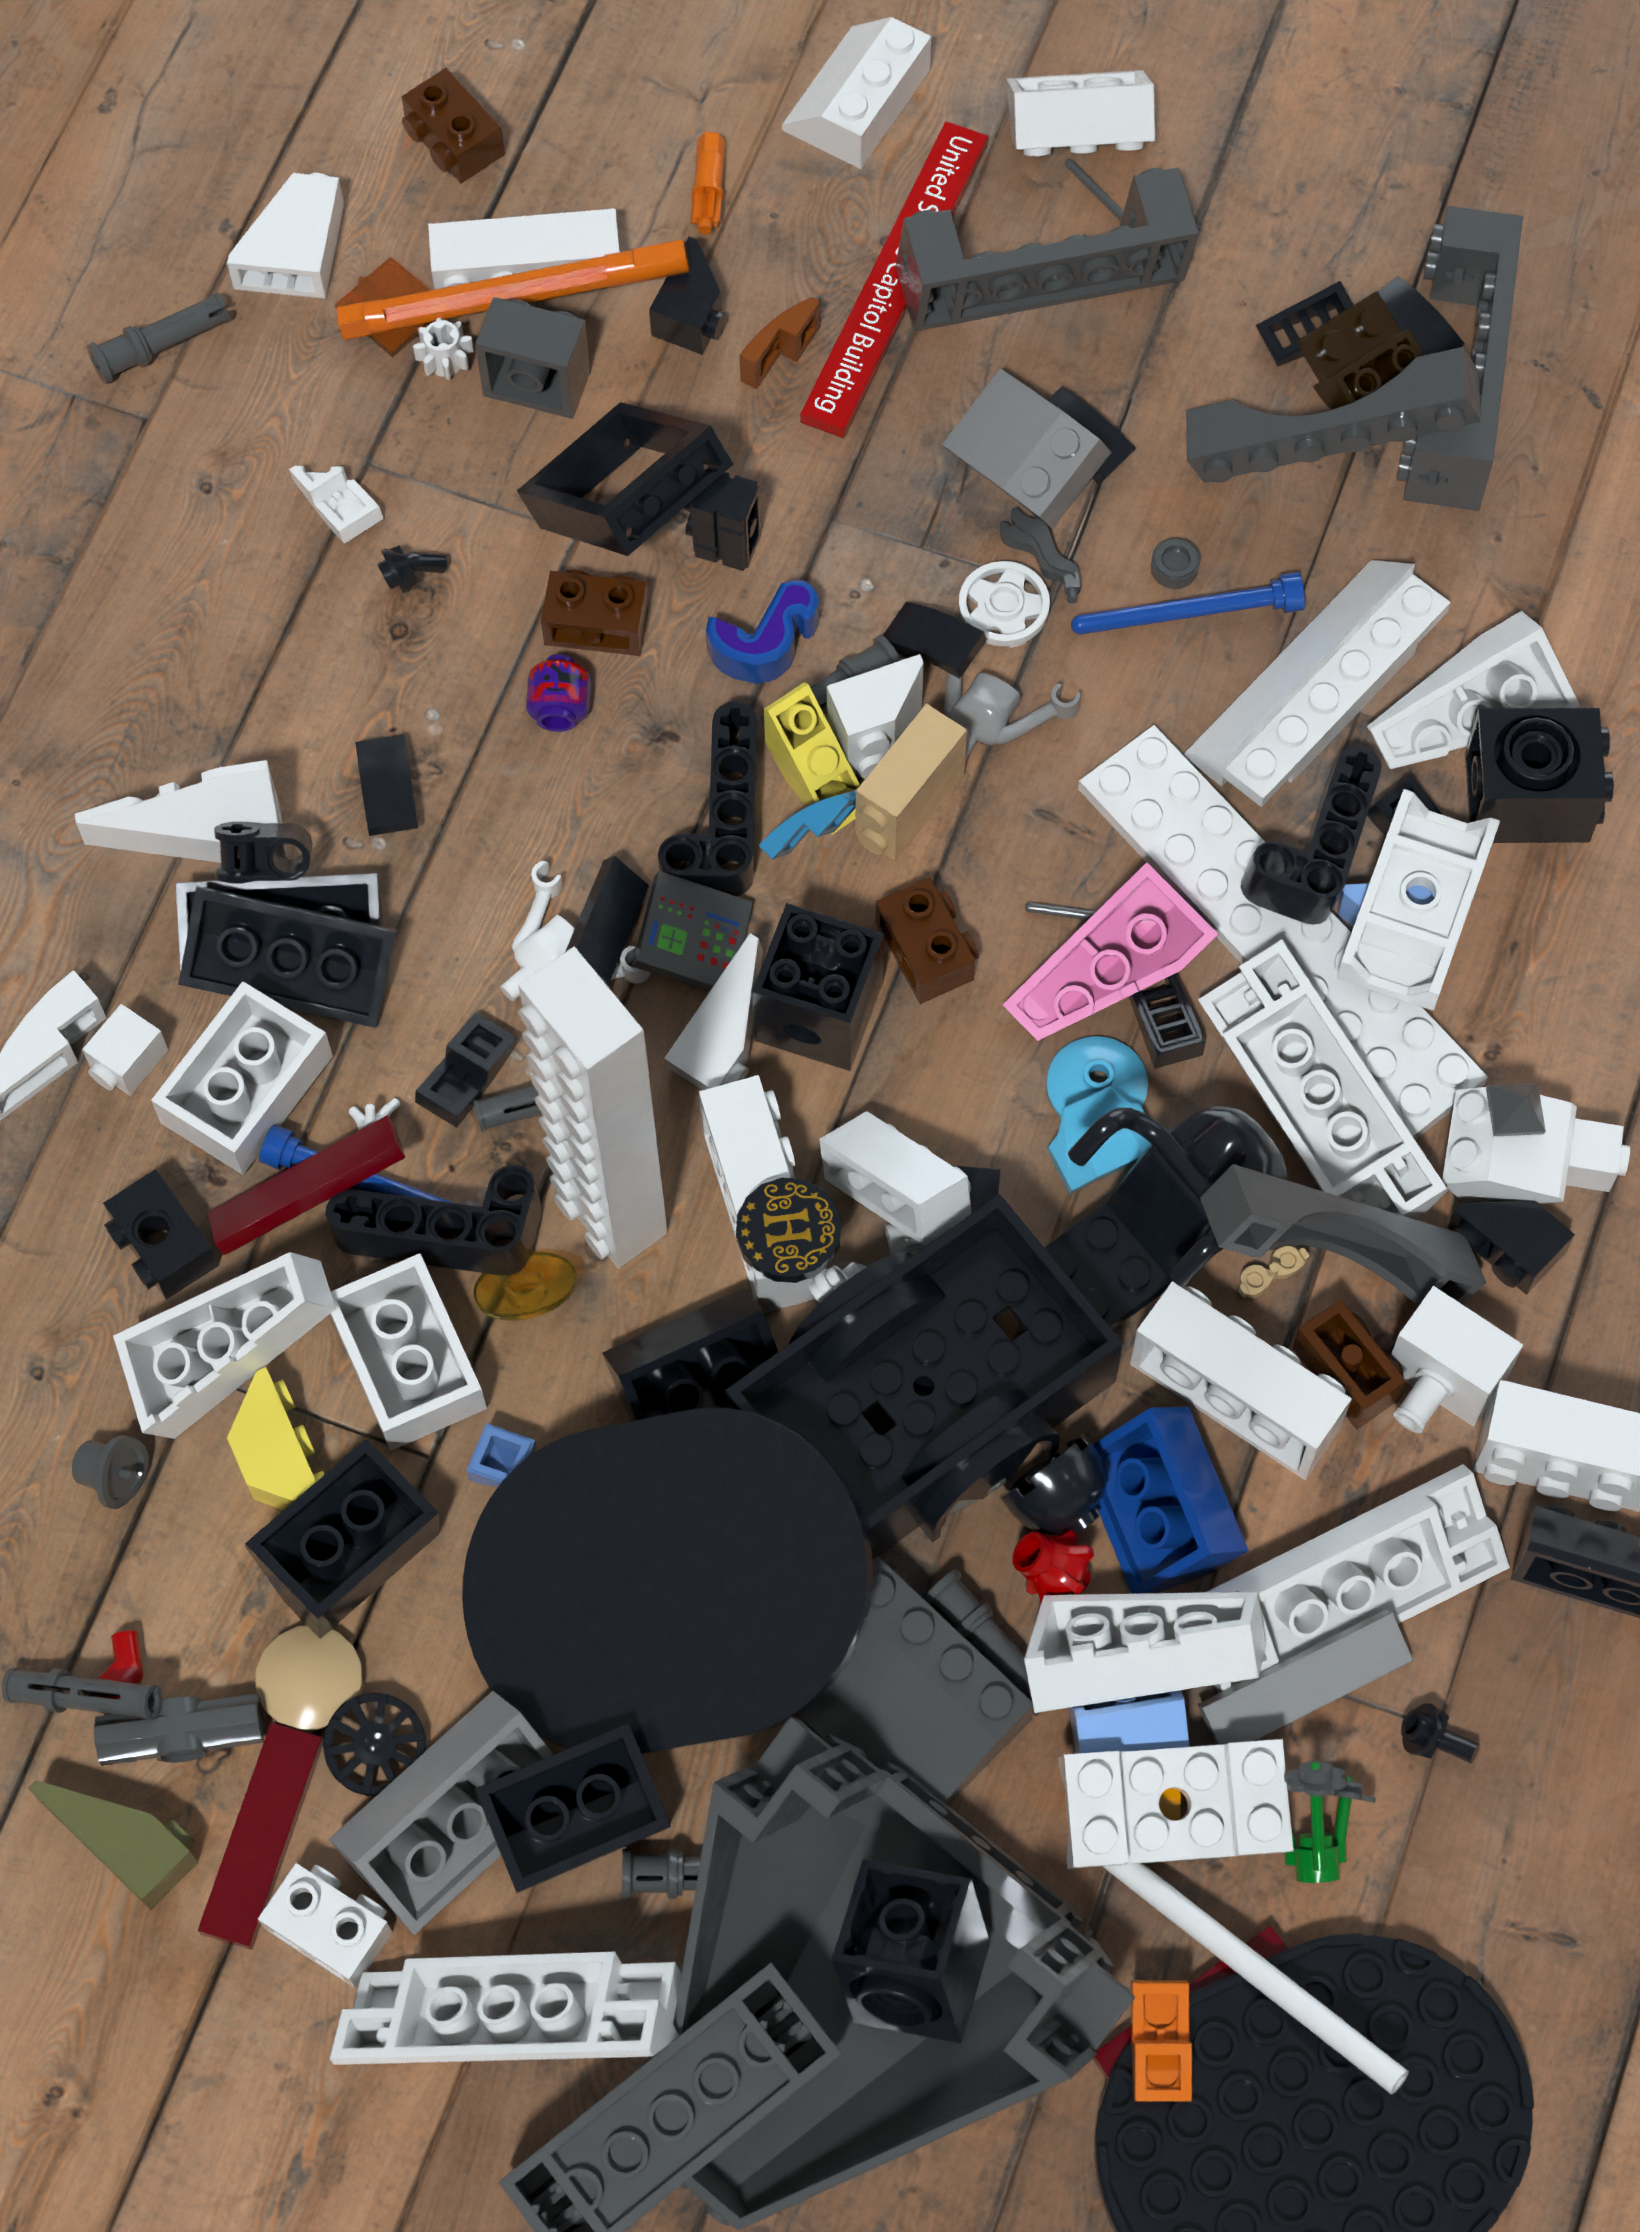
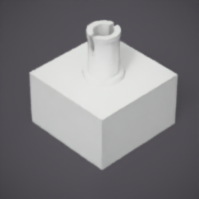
[1391,1286,1523,1433]

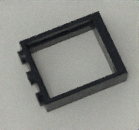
[517,402,734,556]

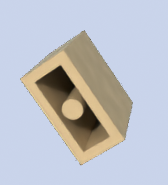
[855,704,967,862]

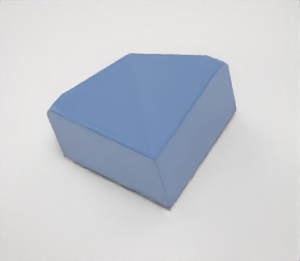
[466,1423,538,1487]

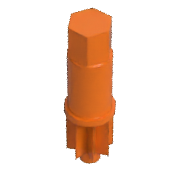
[690,132,725,234]

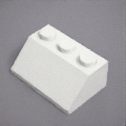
[782,17,931,169]
[1006,70,1155,156]

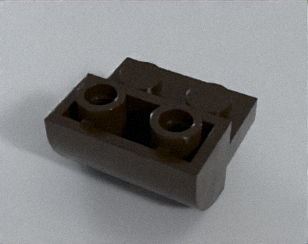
[1295,290,1424,410]

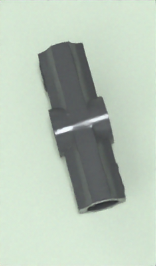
[94,1694,265,1766]

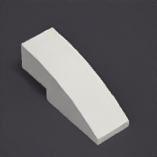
[0,970,106,1121]

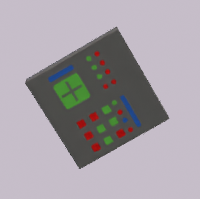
[632,871,753,992]

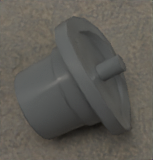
[72,1435,149,1509]

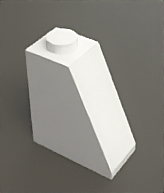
[227,173,344,299]

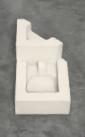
[289,466,384,544]

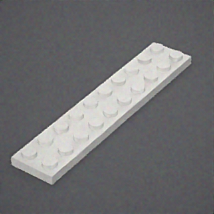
[1078,725,1488,1140]

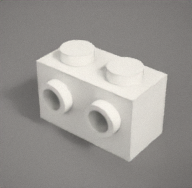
[258,1863,393,1989]

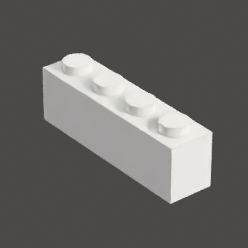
[428,208,619,289]

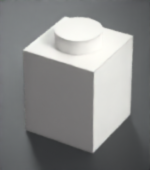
[82,1004,169,1096]
[1566,1118,1630,1192]

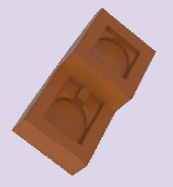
[739,297,820,389]

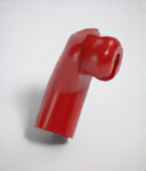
[93,1630,143,1700]

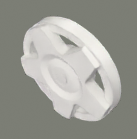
[959,561,1050,648]

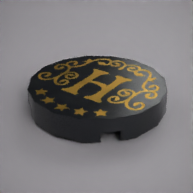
[736,1178,841,1283]

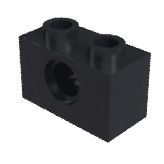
[103,1169,219,1300]

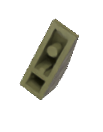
[28,1780,198,1910]

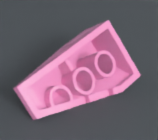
[1003,862,1219,1041]

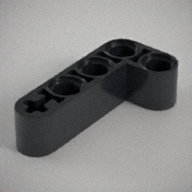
[658,701,758,896]
[1240,745,1381,925]
[326,1165,542,1276]

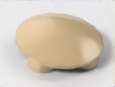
[256,1626,364,1733]

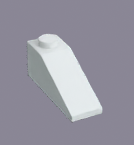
[664,933,763,1090]

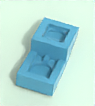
[758,790,856,860]

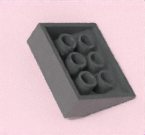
[797,1556,1034,1805]

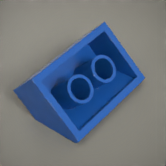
[1092,1407,1249,1594]

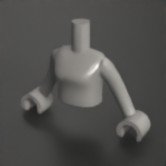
[944,672,1080,761]

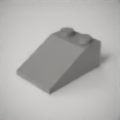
[942,368,1111,529]

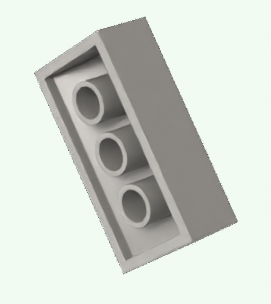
[329,1691,553,1935]

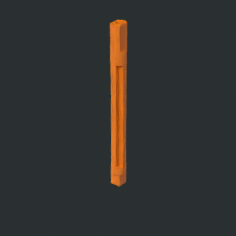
[337,239,690,340]

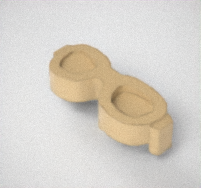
[1238,1246,1310,1299]

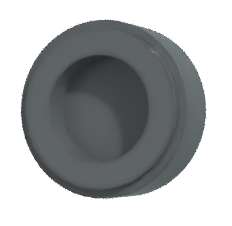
[1151,538,1200,589]

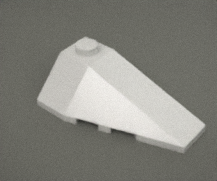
[1367,611,1581,769]
[75,760,287,863]

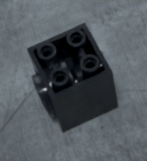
[1465,708,1614,843]
[752,903,884,1071]
[832,1859,990,2044]

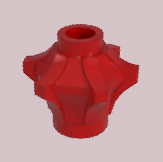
[1012,1530,1094,1603]

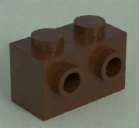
[401,68,505,184]
[541,569,649,656]
[875,877,979,1004]
[1292,1299,1406,1430]

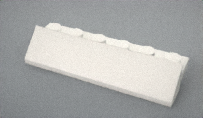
[1184,560,1451,807]
[1198,940,1448,1220]
[1207,1464,1510,1693]
[330,1952,682,2065]

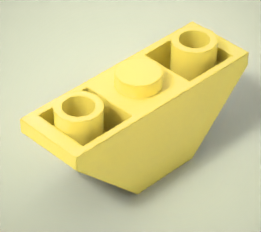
[764,682,860,835]
[227,1367,325,1510]

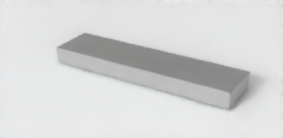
[1197,1609,1413,1745]

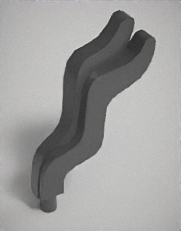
[1000,508,1080,603]

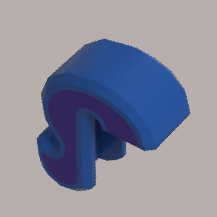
[706,580,819,684]

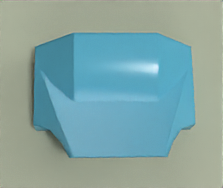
[1047,1086,1151,1194]

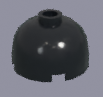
[999,1434,1108,1534]

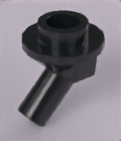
[377,546,447,594]
[1401,1703,1480,1764]

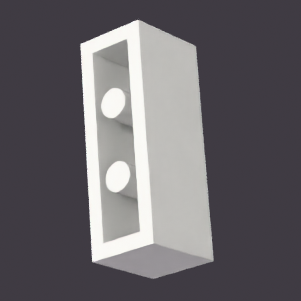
[819,1111,972,1246]

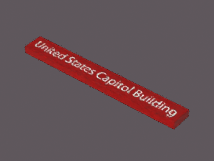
[800,121,988,438]

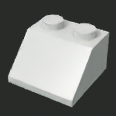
[827,654,924,779]
[1442,1087,1577,1204]

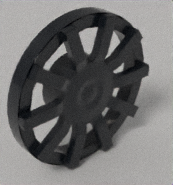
[323,1693,426,1796]

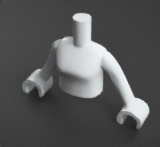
[500,861,651,1001]

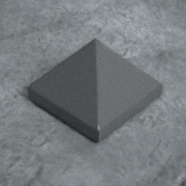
[1486,1083,1546,1136]

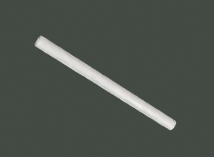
[1102,1863,1408,2094]

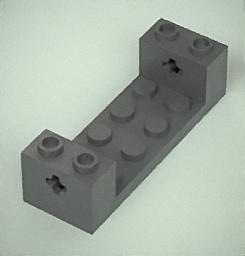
[895,167,1199,332]
[1397,206,1523,511]
[498,1963,842,2232]

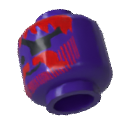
[526,655,591,732]

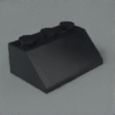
[602,1288,778,1421]
[245,1439,440,1639]
[1511,1505,1640,1618]
[475,1723,671,1894]

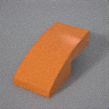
[1130,1980,1192,2101]

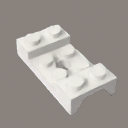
[1337,789,1500,1011]
[1058,1739,1293,1869]

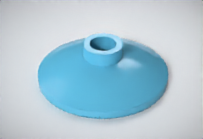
[1046,1036,1148,1117]

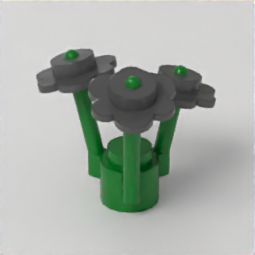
[1284,1761,1376,1883]

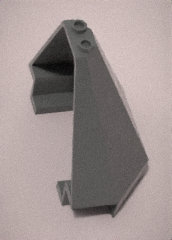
[673,1716,1135,2230]

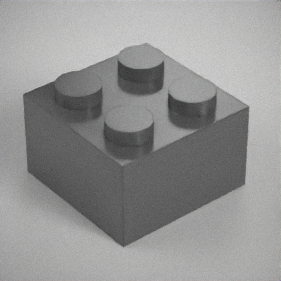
[475,297,590,419]

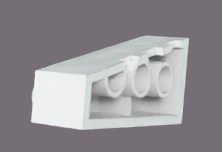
[113,1252,336,1439]
[1024,1592,1266,1713]

